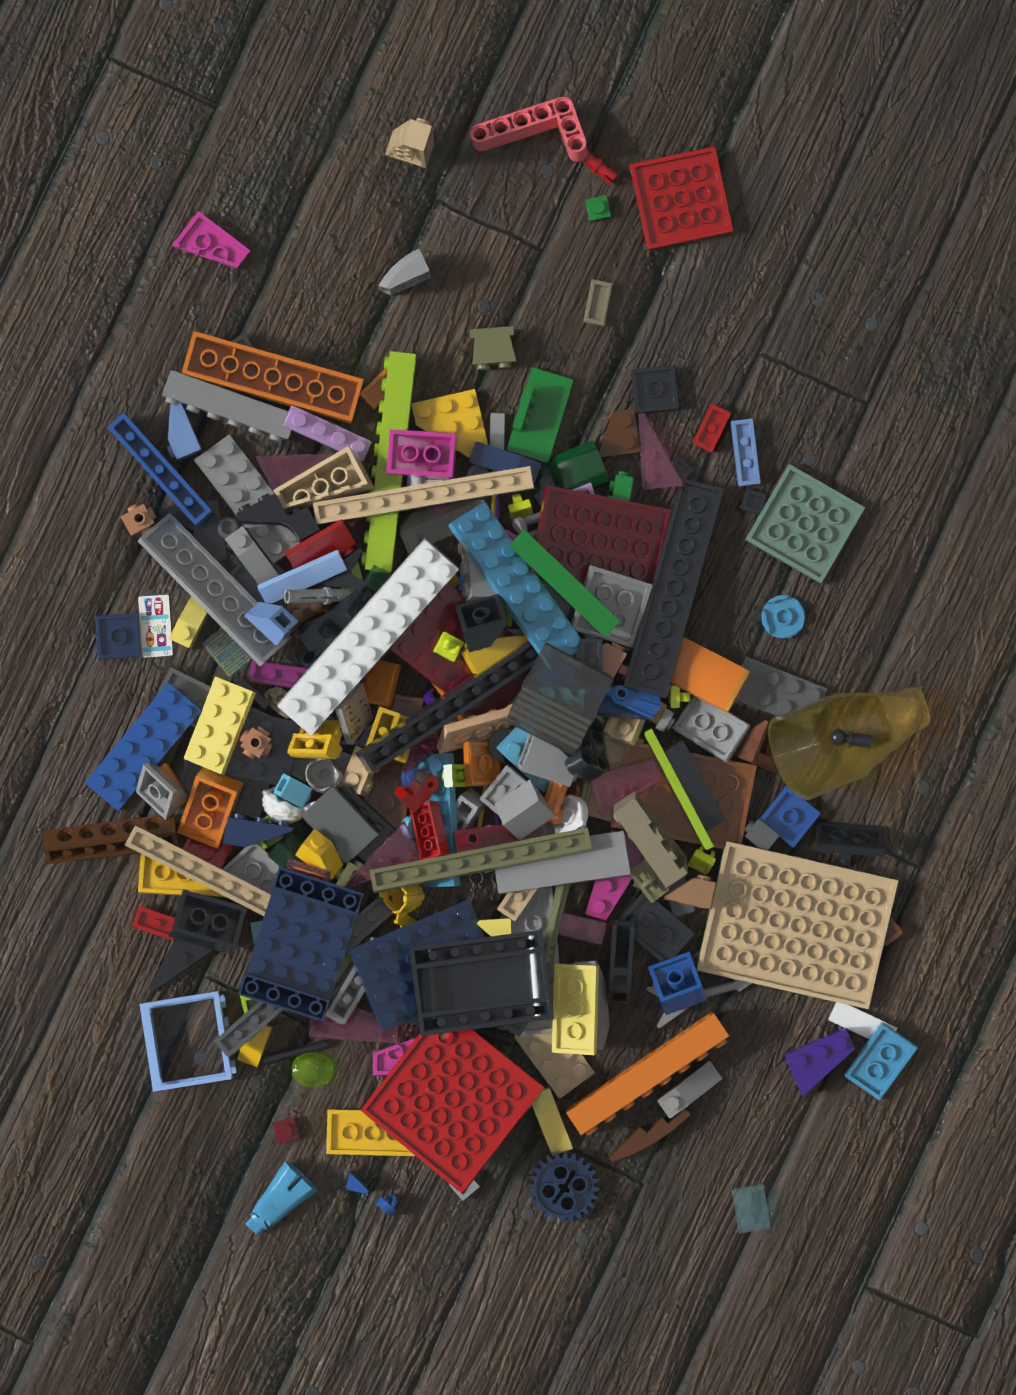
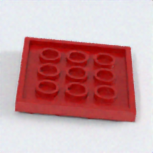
[629,146,733,251]

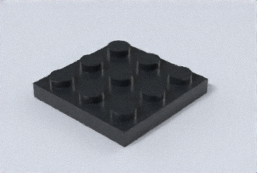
[225,711,301,785]

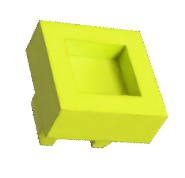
[508,493,533,521]
[433,632,464,662]
[669,686,690,709]
[688,845,716,876]

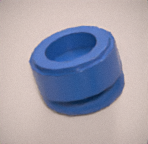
[376,1194,398,1217]

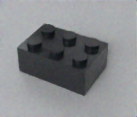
[169,889,247,955]

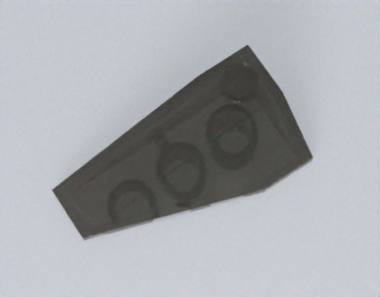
[399,498,488,554]

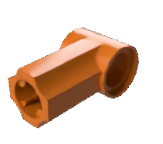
[544,781,568,825]

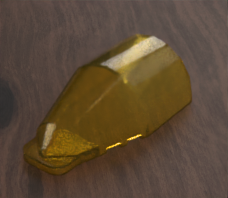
[768,687,931,800]

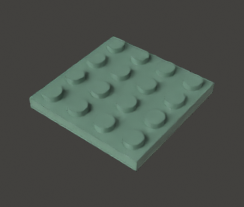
[745,464,865,584]

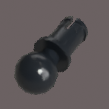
[830,729,872,749]

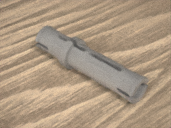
[284,587,350,604]

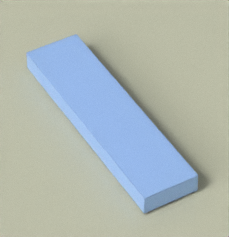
[257,550,347,604]

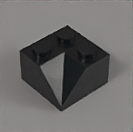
[456,594,508,653]

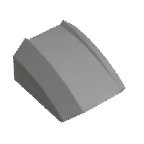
[378,249,431,296]

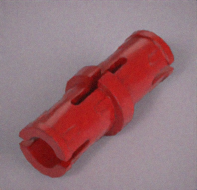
[582,149,619,185]

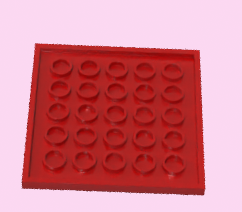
[360,1030,545,1194]

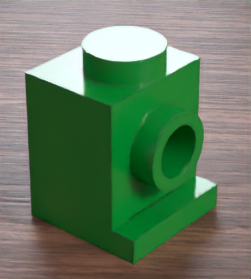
[608,471,633,501]

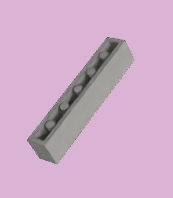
[161,370,291,443]

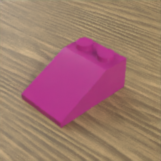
[387,429,457,480]

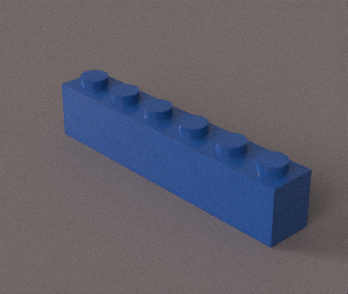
[107,413,214,527]

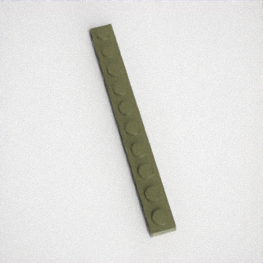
[370,827,592,893]

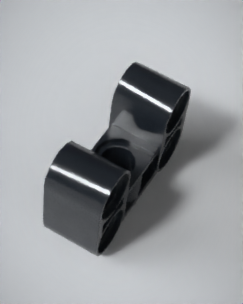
[558,710,610,782]

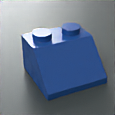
[648,952,707,1015]

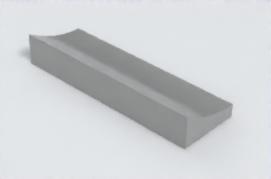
[495,831,630,894]

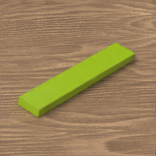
[644,729,714,850]

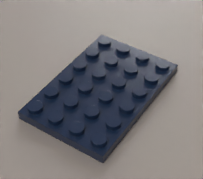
[348,899,485,1032]

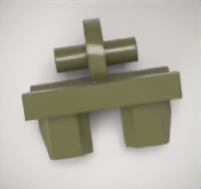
[630,859,669,903]

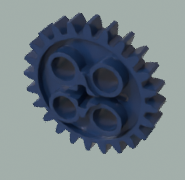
[528,1151,600,1224]

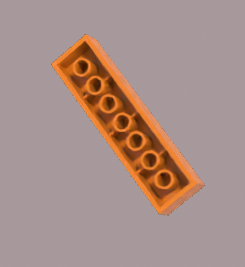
[182,331,363,424]
[566,1012,729,1135]

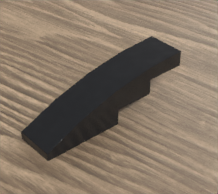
[663,740,725,831]

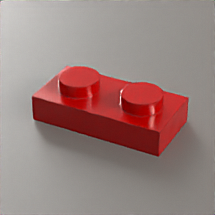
[692,404,731,453]
[132,906,175,941]

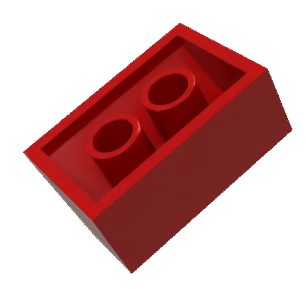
[284,519,357,569]

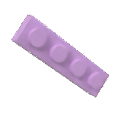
[283,406,372,461]

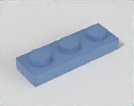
[730,419,761,487]

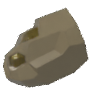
[264,687,290,720]

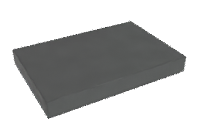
[301,785,379,863]

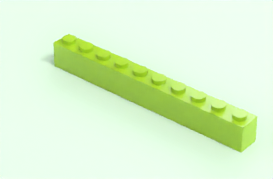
[362,351,417,573]

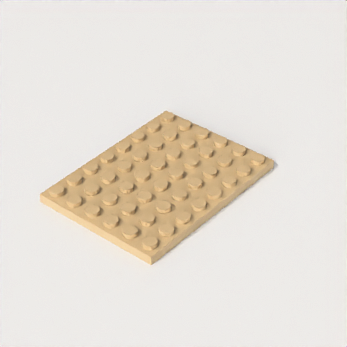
[696,841,898,1009]

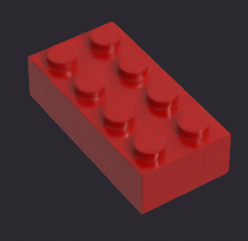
[410,801,450,860]

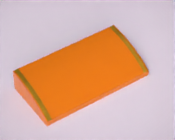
[671,637,750,713]

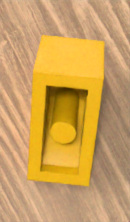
[295,829,343,882]
[237,1024,273,1068]

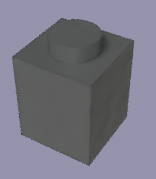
[744,819,779,850]

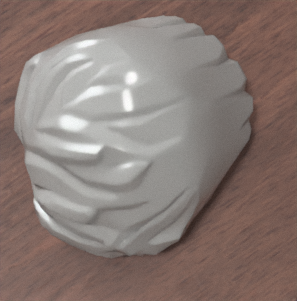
[305,759,343,793]

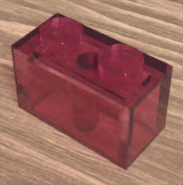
[559,913,607,945]

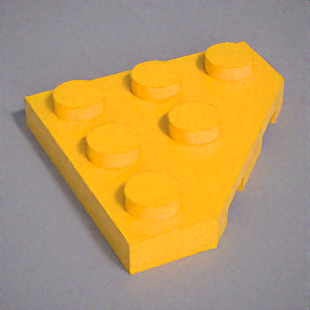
[411,389,488,458]

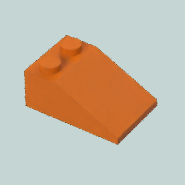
[177,767,244,849]

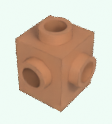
[121,503,157,538]
[240,727,273,760]

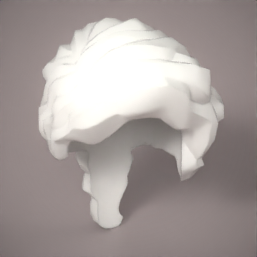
[261,786,316,824]

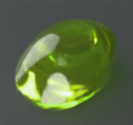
[291,1052,334,1087]

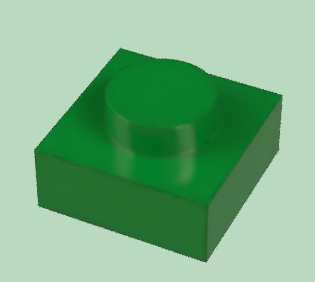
[585,195,611,222]

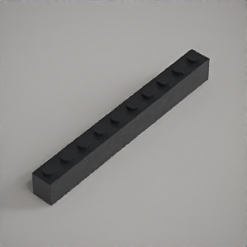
[356,641,542,773]

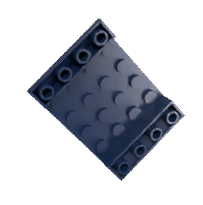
[238,867,364,1022]

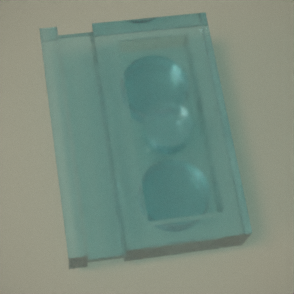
[732,1184,771,1233]

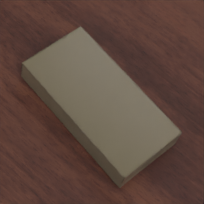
[583,279,613,327]

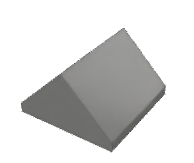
[136,762,188,820]
[494,779,556,841]

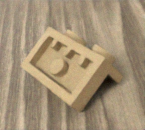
[604,694,645,745]
[339,746,379,797]

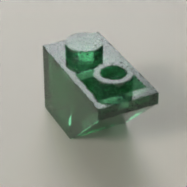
[268,819,313,869]

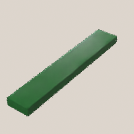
[509,530,620,637]

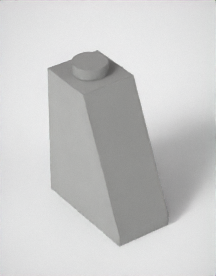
[517,726,577,787]

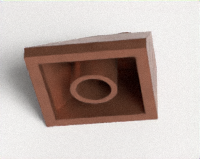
[733,720,795,775]

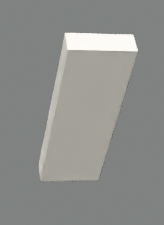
[828,1002,898,1039]

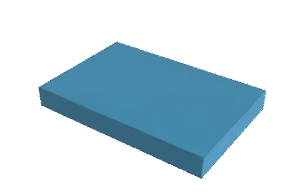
[844,1022,918,1101]

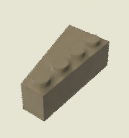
[613,791,688,888]

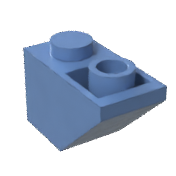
[245,602,298,646]

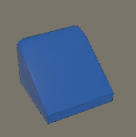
[346,1171,369,1194]

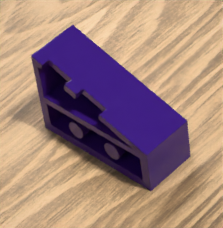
[784,1027,855,1096]

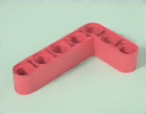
[470,97,588,162]

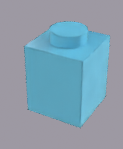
[273,773,312,808]

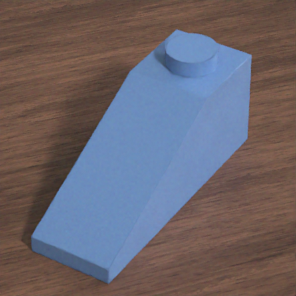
[167,403,203,462]

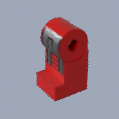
[394,769,439,813]

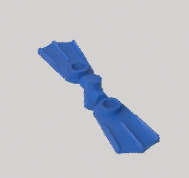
[536,660,662,719]

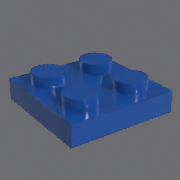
[759,786,821,848]

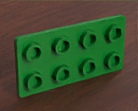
[507,368,573,463]

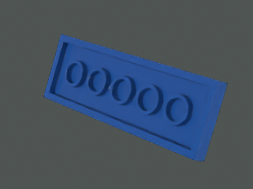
[85,682,202,811]

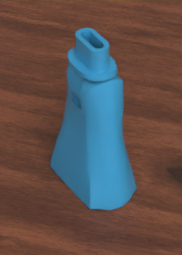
[245,1161,318,1235]

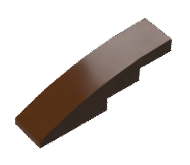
[609,1108,690,1162]

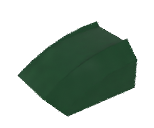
[548,440,609,490]

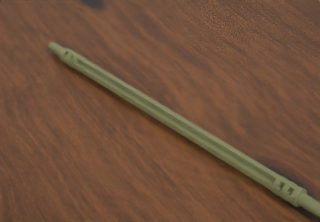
[544,682,614,970]

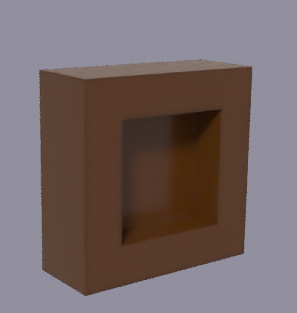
[884,915,904,946]

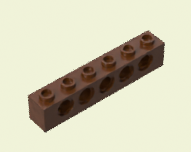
[43,813,179,864]

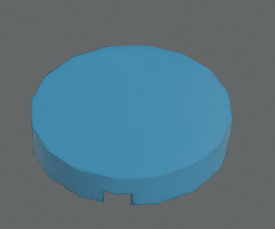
[761,595,805,639]

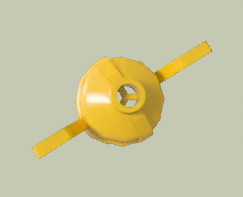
[379,854,425,927]

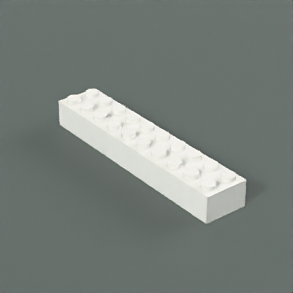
[277,538,459,735]

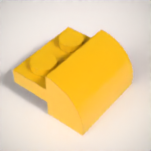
[366,707,411,763]
[287,720,343,759]

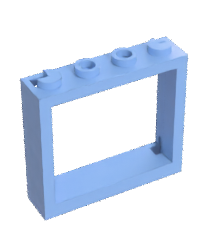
[140,991,237,1092]

